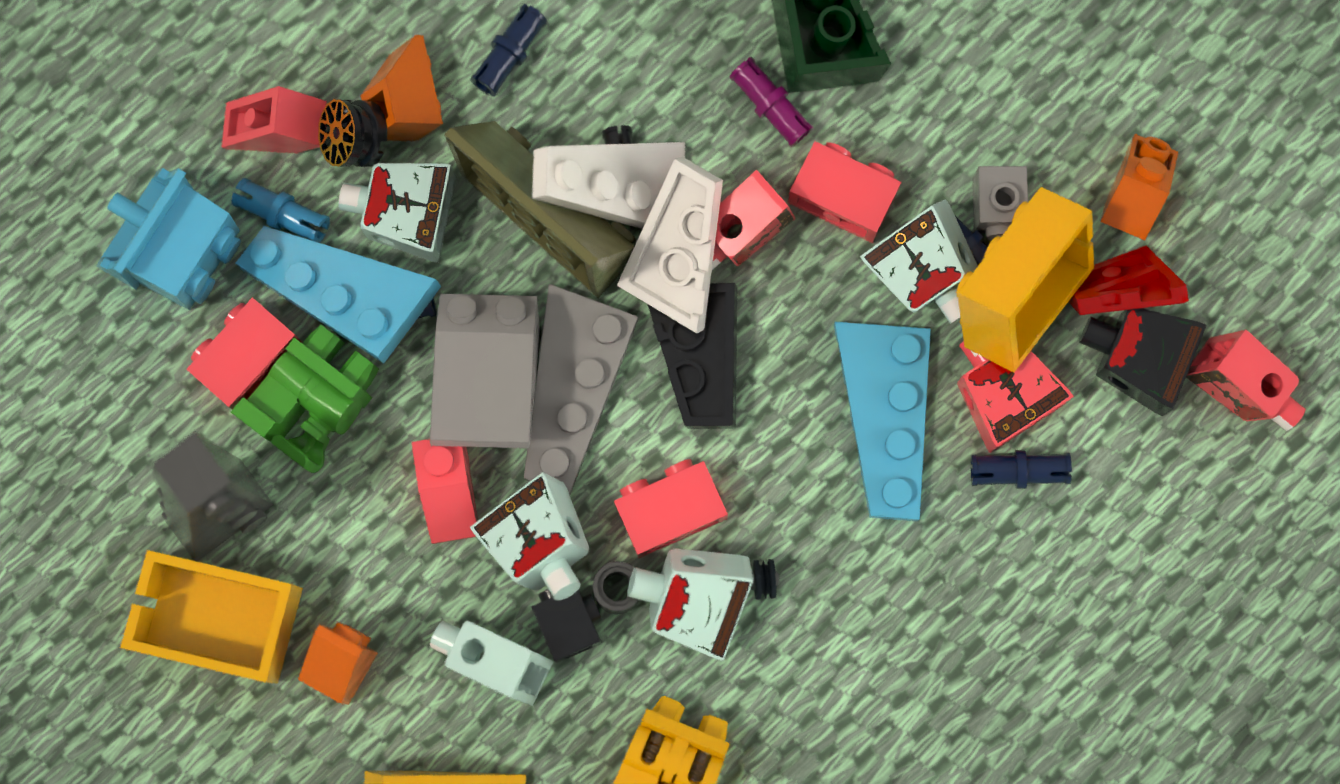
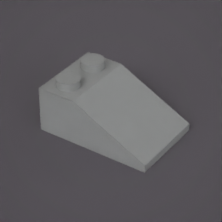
[430,294,540,448]

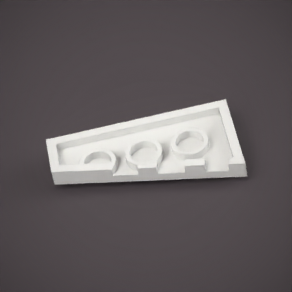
[532,142,685,229]

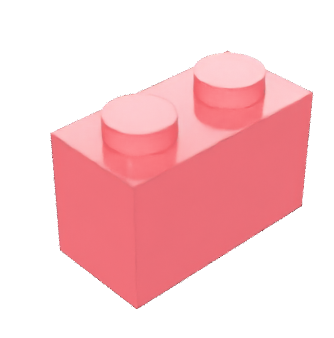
[787,141,901,243]
[186,297,303,409]
[614,459,728,558]

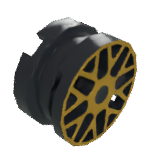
[318,99,387,167]

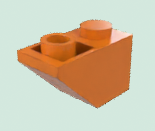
[361,35,443,141]
[1100,134,1178,240]
[298,621,378,705]

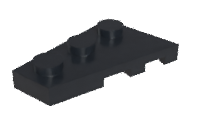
[647,283,737,429]

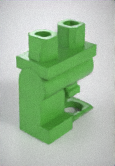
[231,324,379,473]

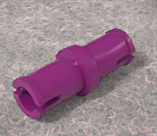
[729,57,814,147]

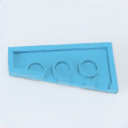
[235,226,441,364]
[834,322,931,521]

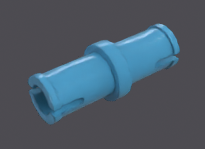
[231,178,330,243]

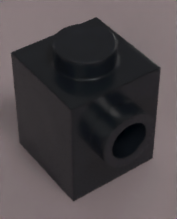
[531,589,602,663]

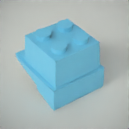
[96,168,241,310]

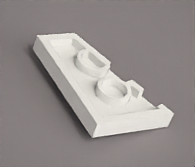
[617,157,723,333]

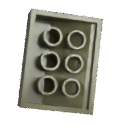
[444,121,636,298]

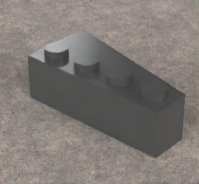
[152,432,274,562]

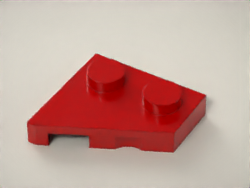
[1069,245,1189,315]

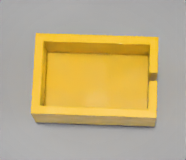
[956,187,1094,373]
[120,550,303,684]

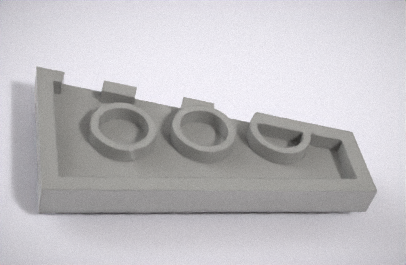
[524,284,639,495]

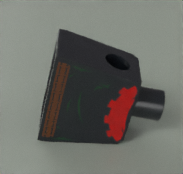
[1079,308,1207,416]

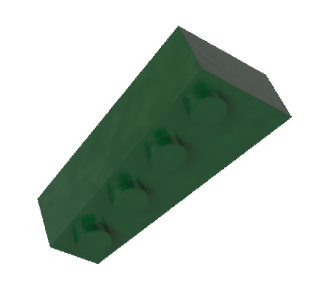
[772,0,891,93]

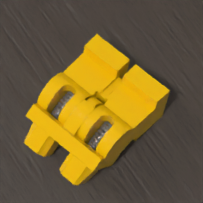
[613,696,730,784]

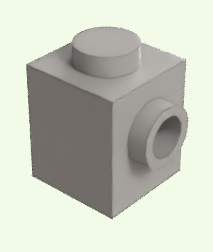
[972,166,1028,241]

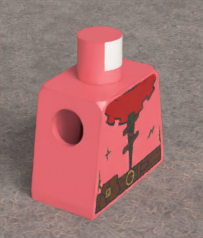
[712,170,796,270]
[1186,330,1305,431]
[957,341,1074,453]

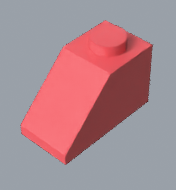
[221,86,327,153]
[411,439,478,544]

